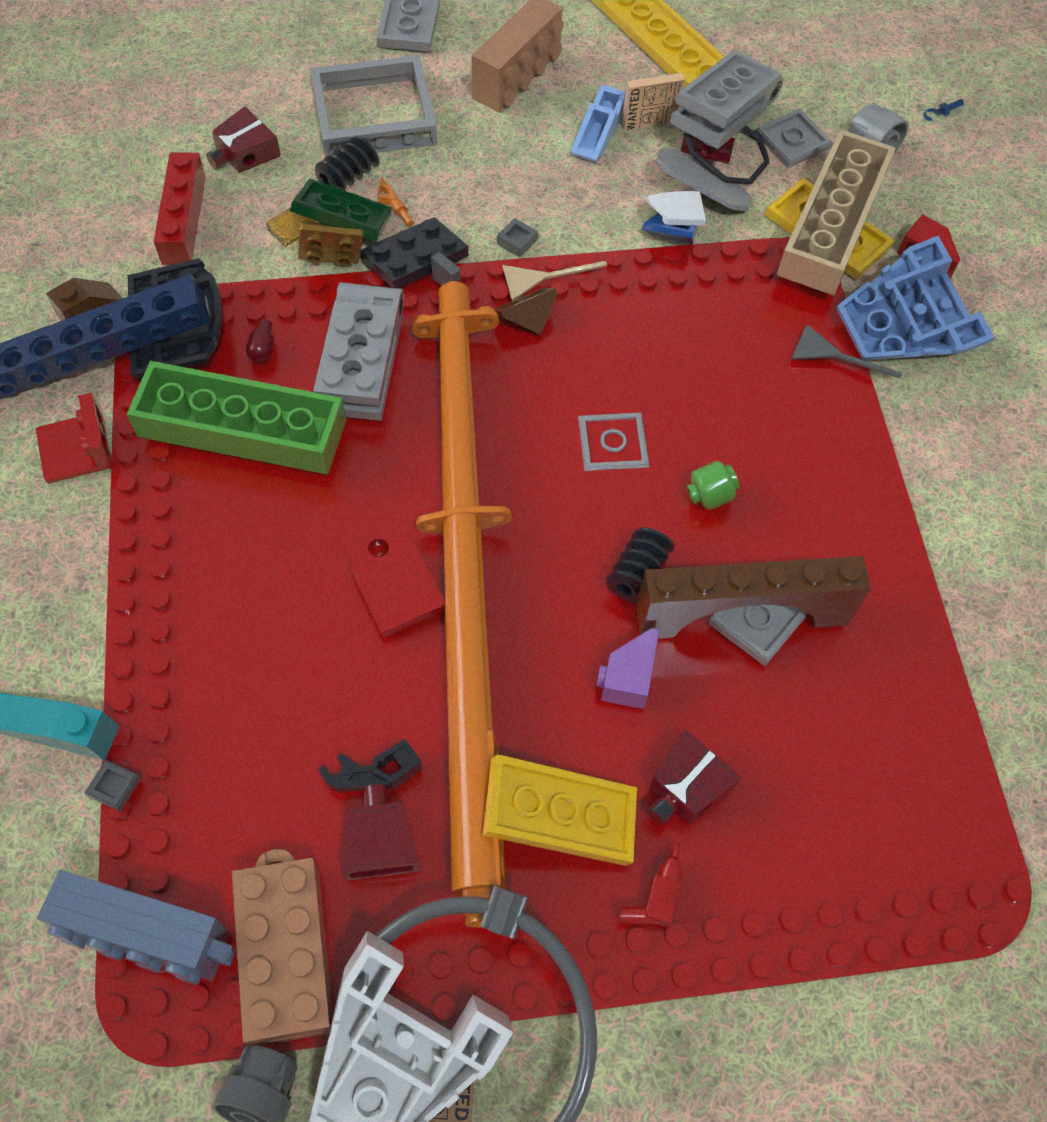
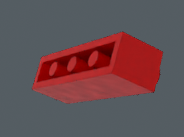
[153,152,206,265]

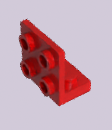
[36,393,113,484]

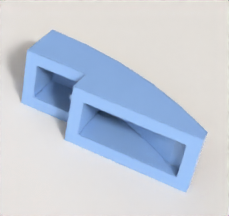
[570,84,625,163]

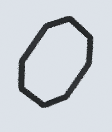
[684,125,769,185]

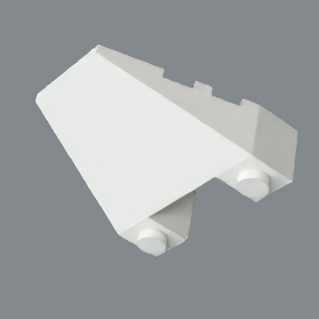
[309,931,513,1122]

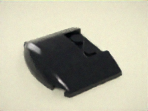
[127,258,223,379]

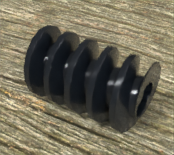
[315,136,380,190]
[606,527,675,604]

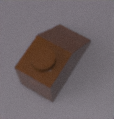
[46,278,123,321]

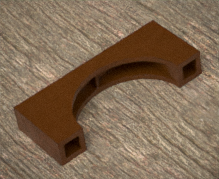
[636,556,871,638]

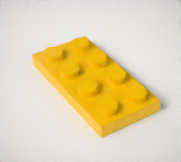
[765,178,895,280]
[483,754,637,866]

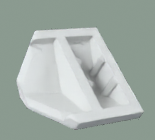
[645,191,706,225]

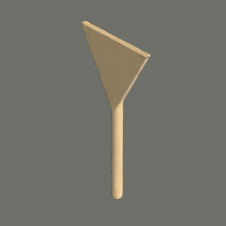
[502,261,607,301]

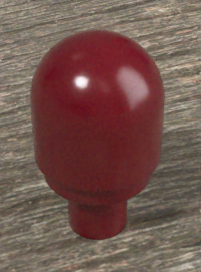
[246,319,274,363]

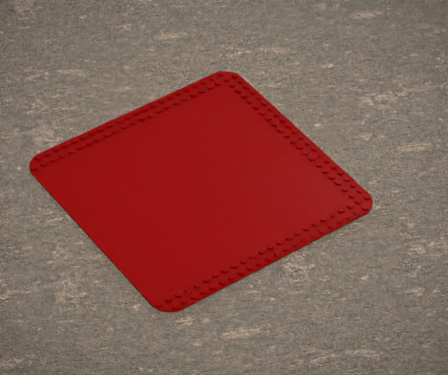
[95,237,1032,1067]

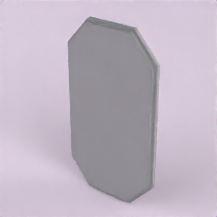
[656,147,751,211]

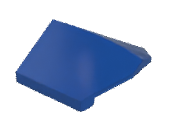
[641,213,699,244]

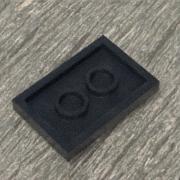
[361,217,469,289]

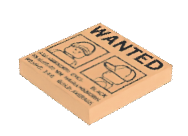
[621,73,684,130]

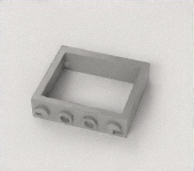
[310,55,437,157]

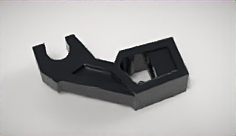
[318,739,423,794]

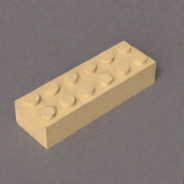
[777,129,896,295]

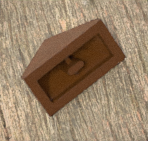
[494,287,557,335]

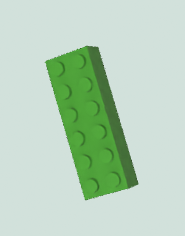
[127,361,346,475]

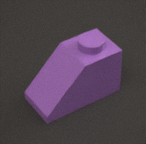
[596,628,659,709]

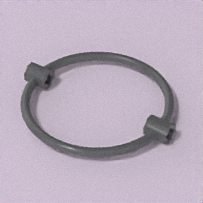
[376,886,597,1122]

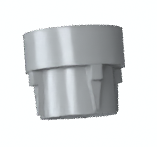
[848,102,909,154]

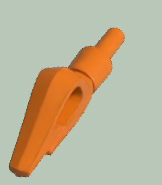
[377,176,414,227]

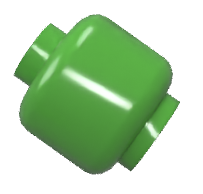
[687,461,740,510]

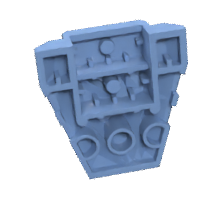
[837,236,995,361]

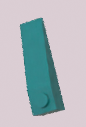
[0,693,119,760]

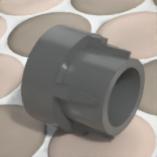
[211,1045,297,1122]

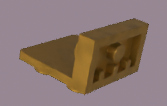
[298,221,363,266]

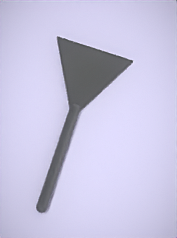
[792,325,902,378]

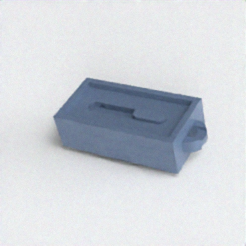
[37,870,236,985]

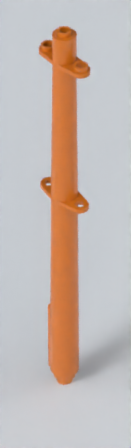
[412,281,512,928]

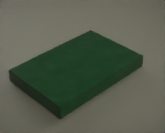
[290,178,393,242]

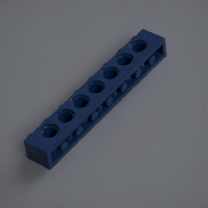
[0,274,210,399]

